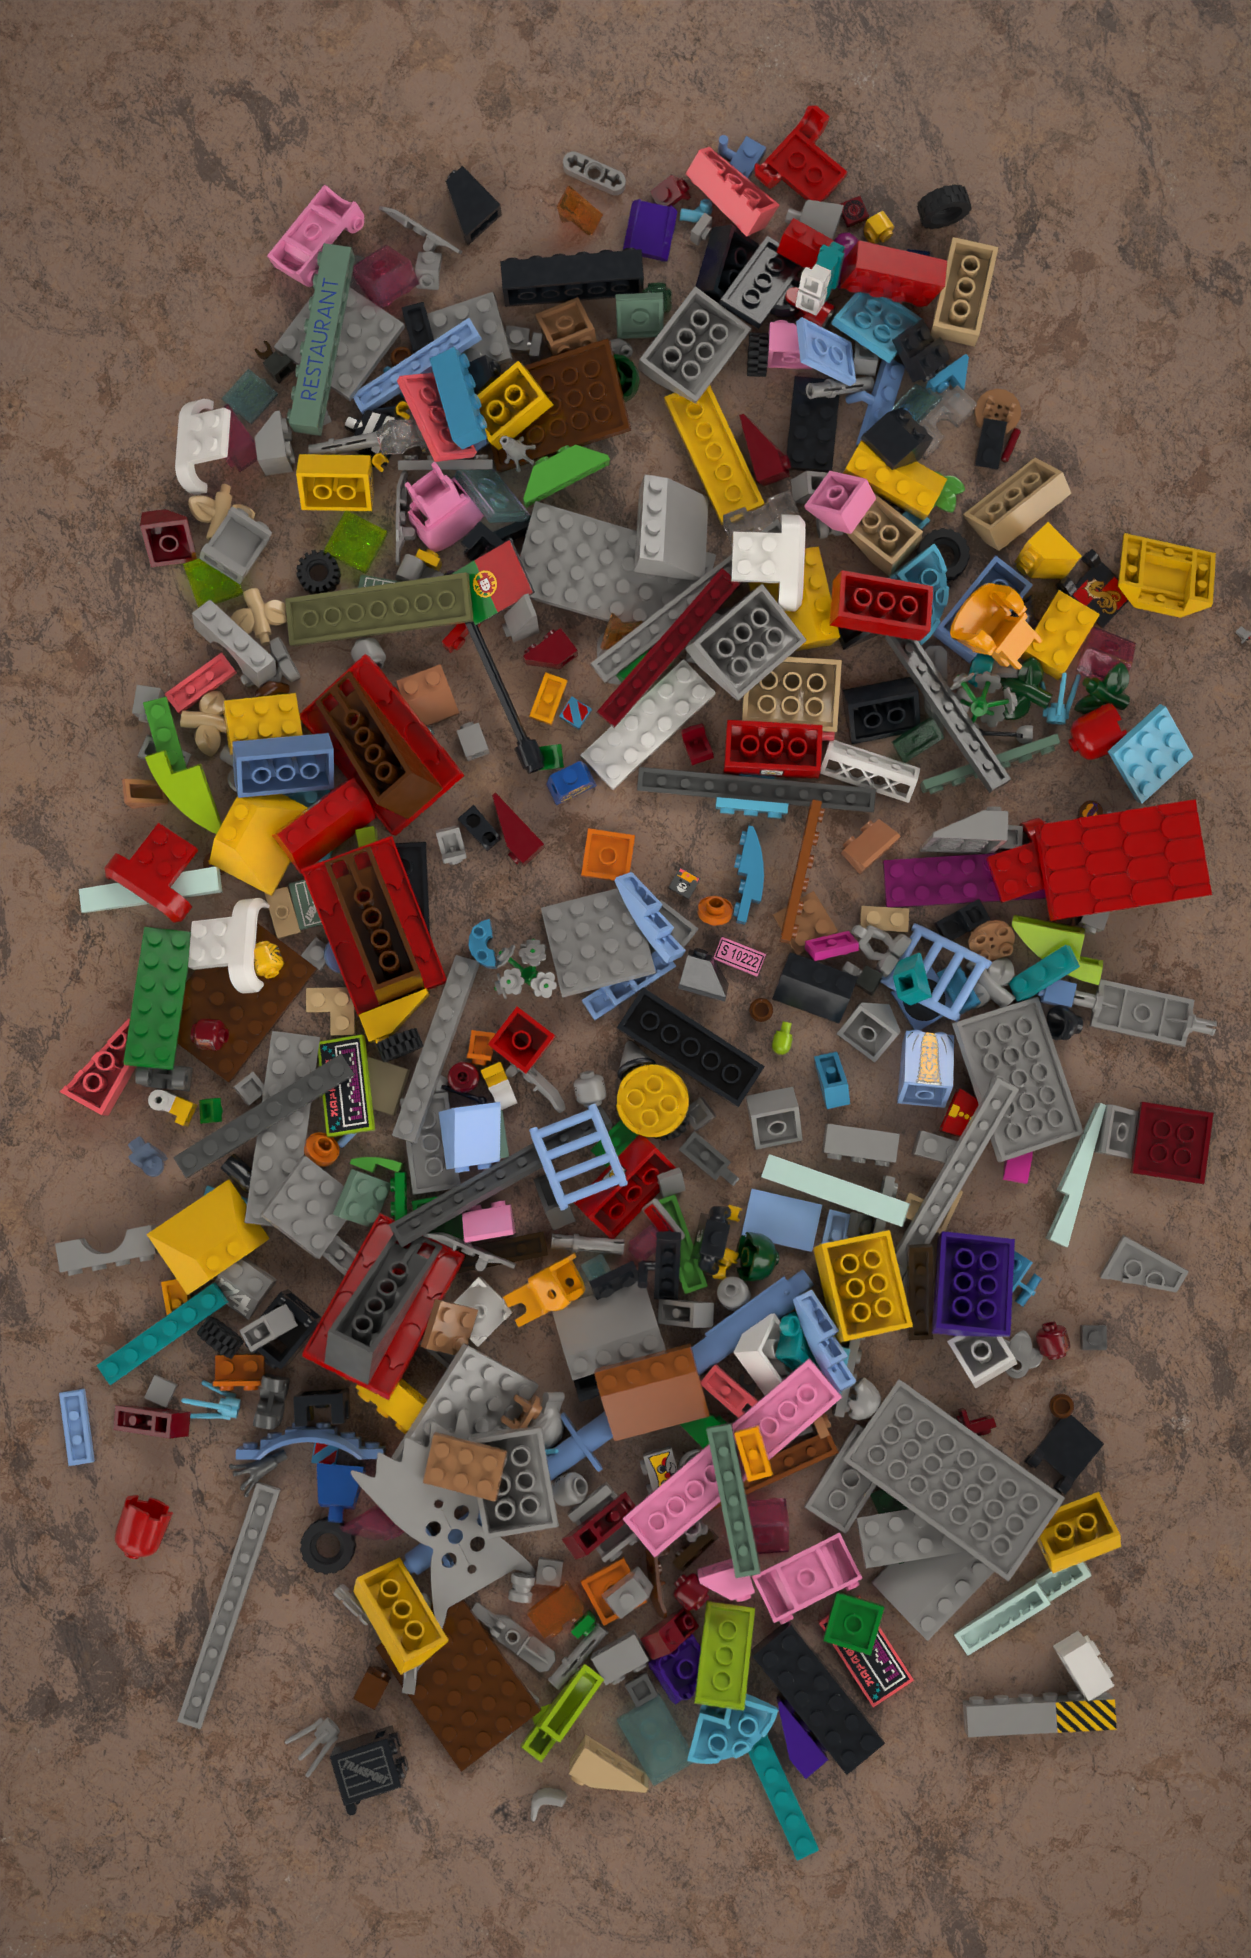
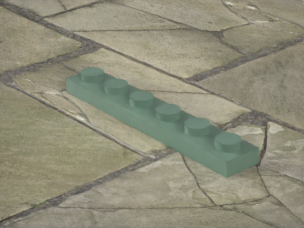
[920,734,1060,794]
[706,1423,761,1578]

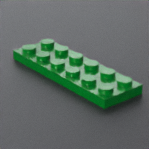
[124,927,191,1070]

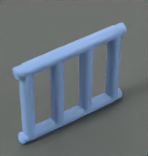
[880,923,992,1022]
[529,1104,628,1210]

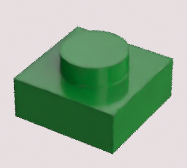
[539,744,564,771]
[199,1098,223,1124]
[571,1609,595,1639]

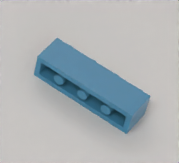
[429,347,487,450]

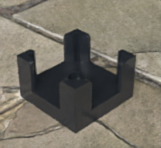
[461,521,505,562]
[293,1388,351,1427]

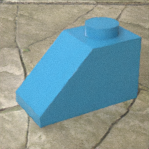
[814,1052,850,1109]

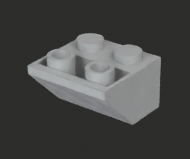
[254,410,296,476]

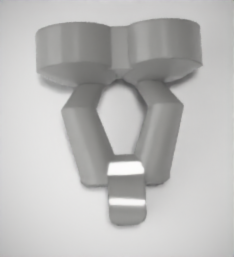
[241,637,301,687]
[851,925,912,978]

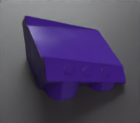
[623,199,678,262]
[648,1634,701,1705]

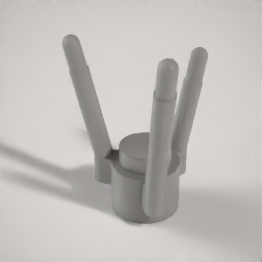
[285,1717,340,1777]

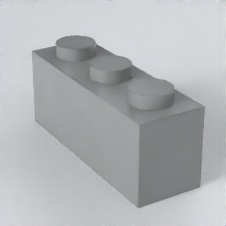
[822,1124,900,1167]

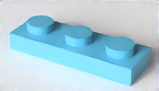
[715,797,788,819]

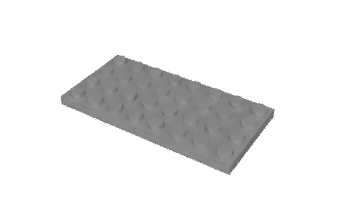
[520,501,716,645]
[843,1379,1065,1582]

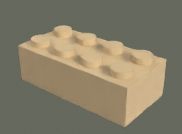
[930,237,999,347]

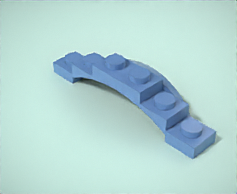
[236,1422,386,1460]

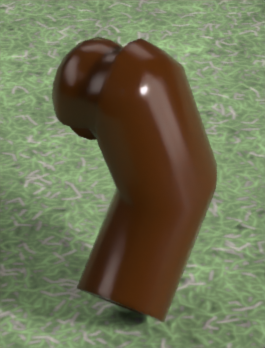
[255,681,290,697]

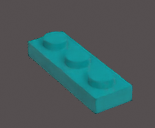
[1008,945,1080,1002]

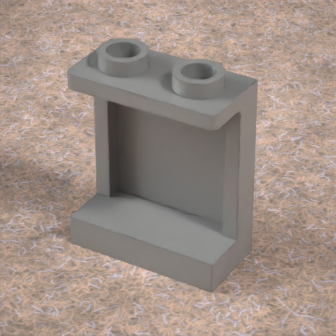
[199,506,272,584]
[568,1481,640,1562]

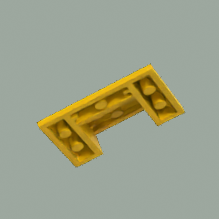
[1118,533,1216,618]
[209,794,308,896]
[146,1179,270,1295]

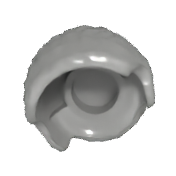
[848,1377,881,1420]

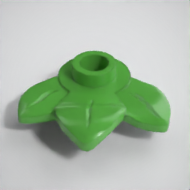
[932,471,965,513]

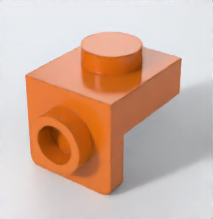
[467,1030,496,1066]

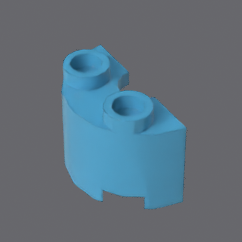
[468,919,497,969]

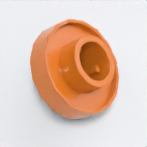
[697,896,733,926]
[304,1132,340,1167]

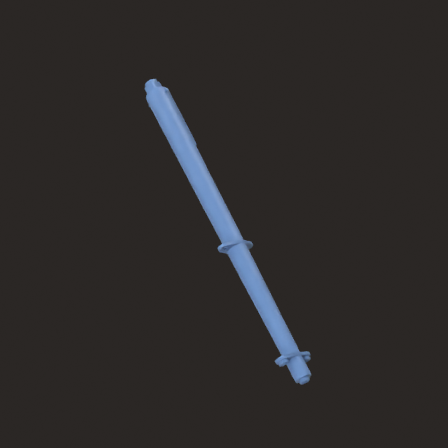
[404,1269,814,1575]

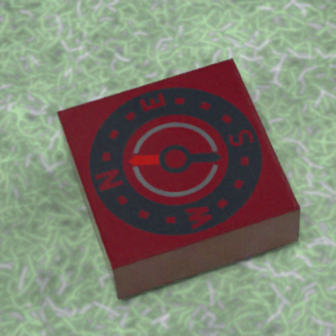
[840,196,869,228]

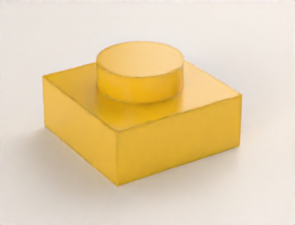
[415,549,442,571]

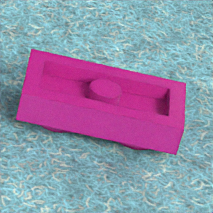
[805,931,859,961]

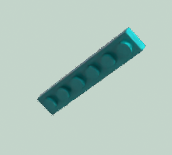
[96,1282,229,1385]
[748,1735,819,1861]

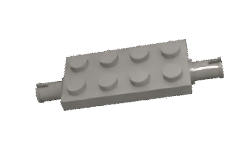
[1072,979,1217,1047]

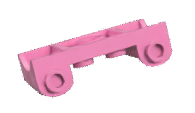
[267,185,365,287]
[752,1532,862,1625]

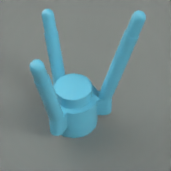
[1040,672,1081,725]
[181,1380,241,1420]

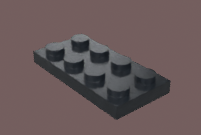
[786,376,840,473]

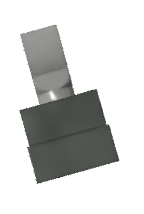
[842,961,883,996]

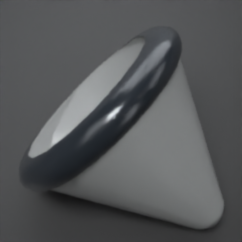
[617,1041,657,1080]

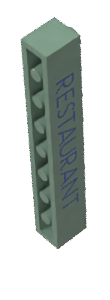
[287,243,355,436]

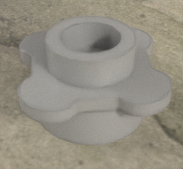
[684,1518,708,1542]

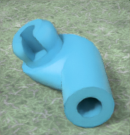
[680,199,713,223]

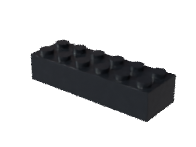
[500,248,644,307]
[617,987,765,1108]
[751,1621,885,1775]

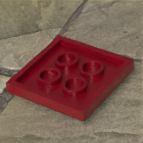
[1130,1102,1214,1184]

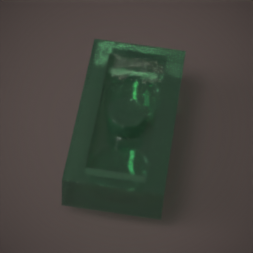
[891,717,944,763]

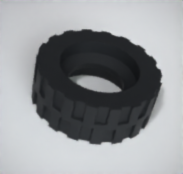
[917,184,972,229]
[916,528,970,583]
[300,1517,356,1575]

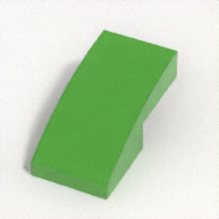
[350,1157,404,1173]

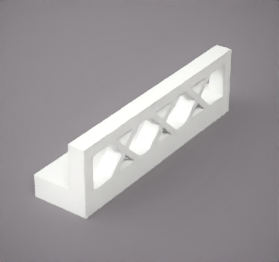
[820,740,920,803]

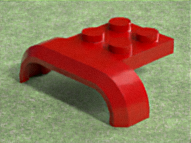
[754,105,848,202]
[986,817,1047,903]
[104,823,198,923]

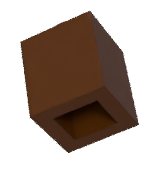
[353,1666,391,1710]

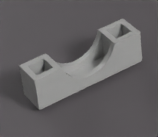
[192,600,277,688]
[55,1224,159,1276]

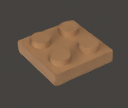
[772,891,838,955]
[421,1299,478,1355]

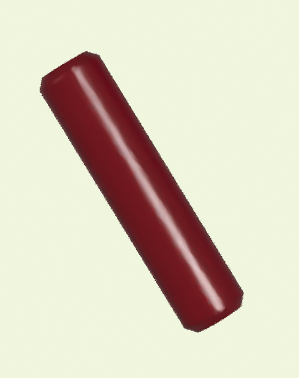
[1001,428,1021,462]

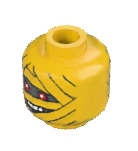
[254,941,284,979]

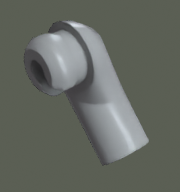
[610,338,633,358]

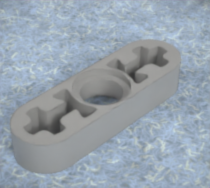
[563,151,626,196]

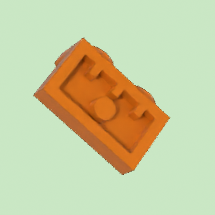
[213,1354,265,1391]

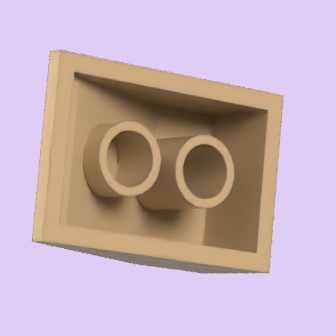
[846,493,923,576]
[569,1734,649,1793]

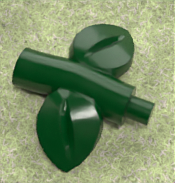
[1000,657,1053,720]
[1074,662,1130,714]

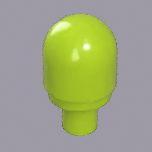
[772,1021,793,1055]

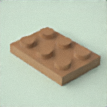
[423,1432,507,1502]

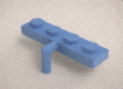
[845,359,905,446]

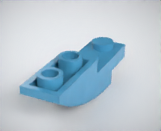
[733,826,764,925]

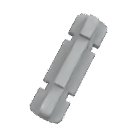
[333,1584,371,1625]

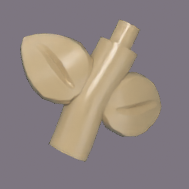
[188,484,255,540]
[231,588,287,646]
[180,691,226,757]

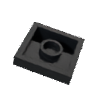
[892,319,951,383]

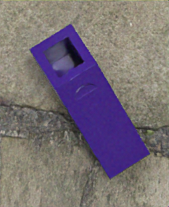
[776,1695,828,1779]

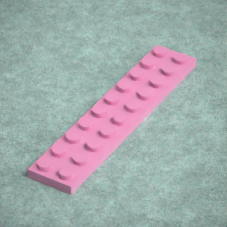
[623,1358,842,1557]

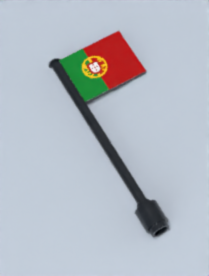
[443,540,545,774]

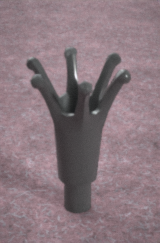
[229,1450,288,1497]

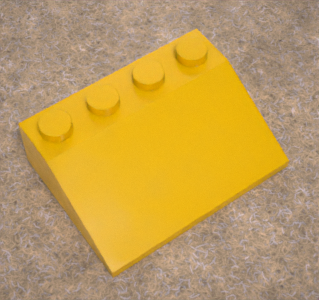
[748,546,840,651]
[813,1230,913,1343]

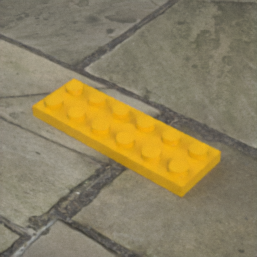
[664,385,765,525]

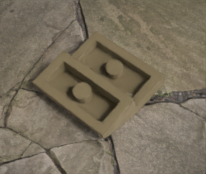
[367,1056,410,1116]

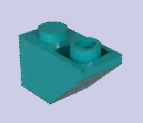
[893,953,932,1005]

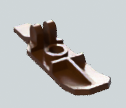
[645,1546,670,1619]

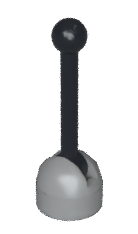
[979,725,1033,744]
[435,1075,487,1105]

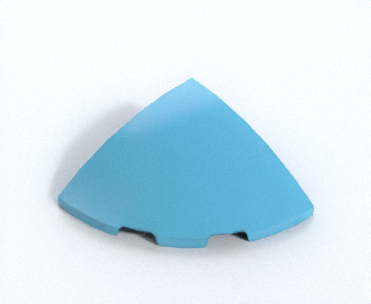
[889,544,949,645]
[687,1694,779,1764]

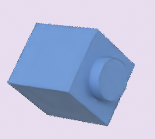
[1037,980,1077,1008]

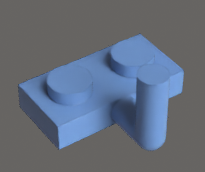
[718,135,766,179]

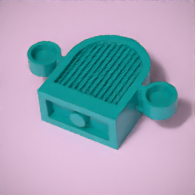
[775,1311,822,1372]

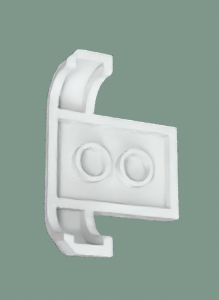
[175,399,231,495]
[731,514,805,611]
[188,898,270,993]

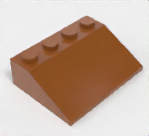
[594,1344,710,1441]

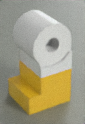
[480,1062,517,1110]
[148,1090,198,1127]

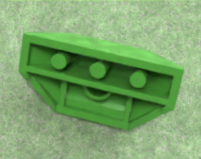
[523,445,610,508]

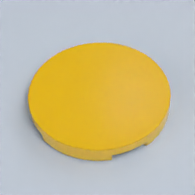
[616,1064,689,1137]

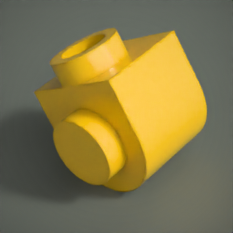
[863,211,895,244]

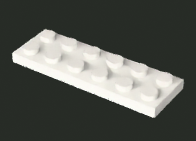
[580,659,716,790]

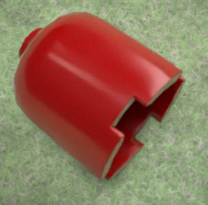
[1068,703,1127,760]
[115,1495,173,1559]

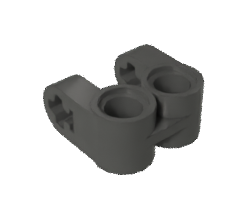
[135,1065,193,1092]
[253,1373,290,1429]

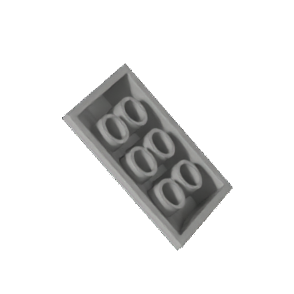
[638,287,752,403]
[634,474,709,581]
[685,584,807,701]
[920,807,1008,854]
[552,1281,666,1380]
[468,1427,559,1539]
[871,1549,995,1641]

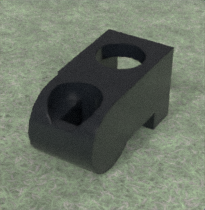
[458,805,502,852]

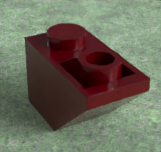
[523,628,578,670]
[640,1607,699,1660]

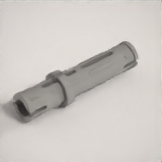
[806,376,874,399]
[308,431,381,455]
[551,1233,624,1255]
[548,1622,608,1690]

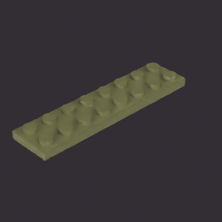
[285,572,474,647]

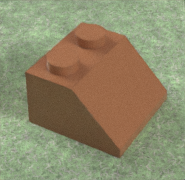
[396,664,460,726]
[841,819,901,874]

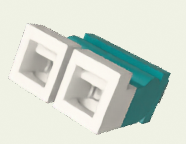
[795,242,845,316]

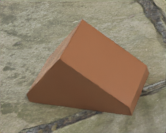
[122,779,168,809]

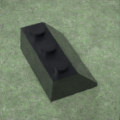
[695,224,760,304]
[842,677,921,744]
[772,952,858,1024]

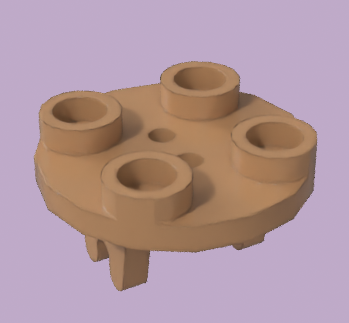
[974,389,1021,435]
[968,920,1015,961]
[500,1394,543,1429]

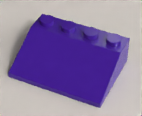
[932,1231,1015,1337]

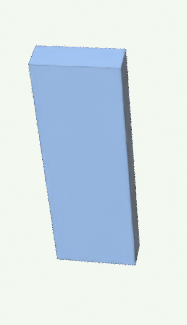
[59,1388,95,1466]

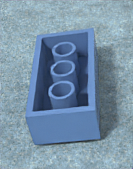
[933,556,1033,664]
[232,733,334,798]

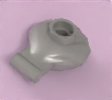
[528,1392,565,1449]

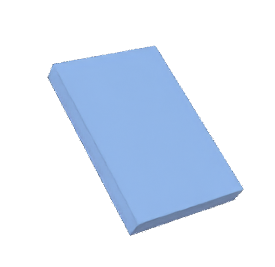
[796,318,856,386]
[741,1188,822,1252]

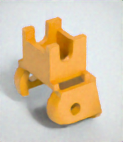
[950,583,1042,670]
[503,1252,586,1327]

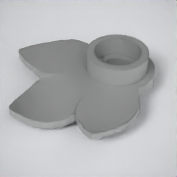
[1003,1330,1043,1379]

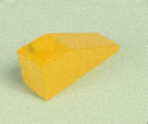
[359,989,430,1044]

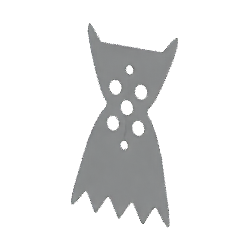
[351,1410,536,1628]

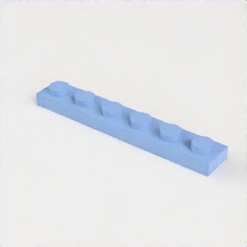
[353,318,482,414]

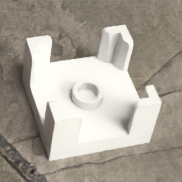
[453,1276,514,1347]

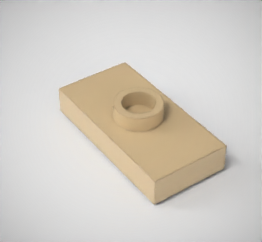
[265,886,302,939]

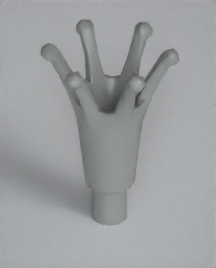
[500,436,536,472]

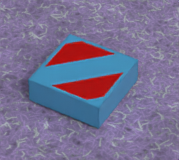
[559,697,592,730]
[311,1443,339,1465]

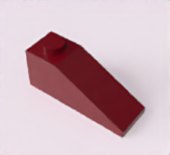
[739,413,791,486]
[492,792,545,866]
[113,1405,191,1439]
[561,1491,636,1559]

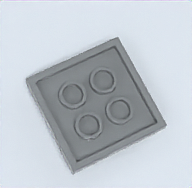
[427,292,513,365]
[260,1156,346,1259]

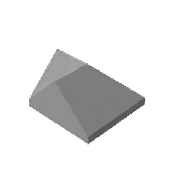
[837,1002,901,1062]

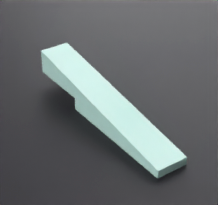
[79,867,223,913]
[1046,1103,1106,1247]
[761,1154,910,1227]
[954,1562,1092,1655]

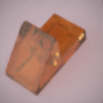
[557,186,603,235]
[600,613,643,650]

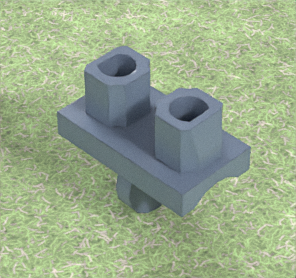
[128,1136,168,1177]

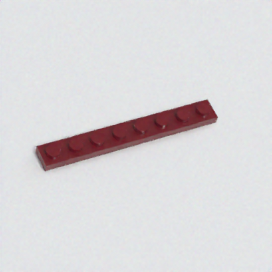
[596,568,740,728]

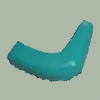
[968,653,995,687]

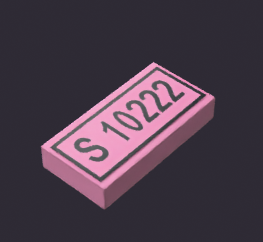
[713,937,766,977]

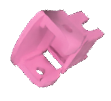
[404,462,485,552]

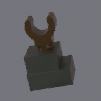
[255,341,296,384]

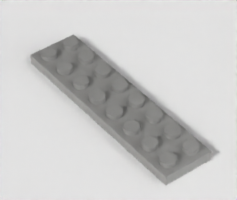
[245,1031,320,1226]

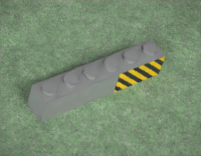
[963,1691,1117,1737]

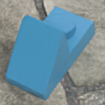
[925,354,969,397]

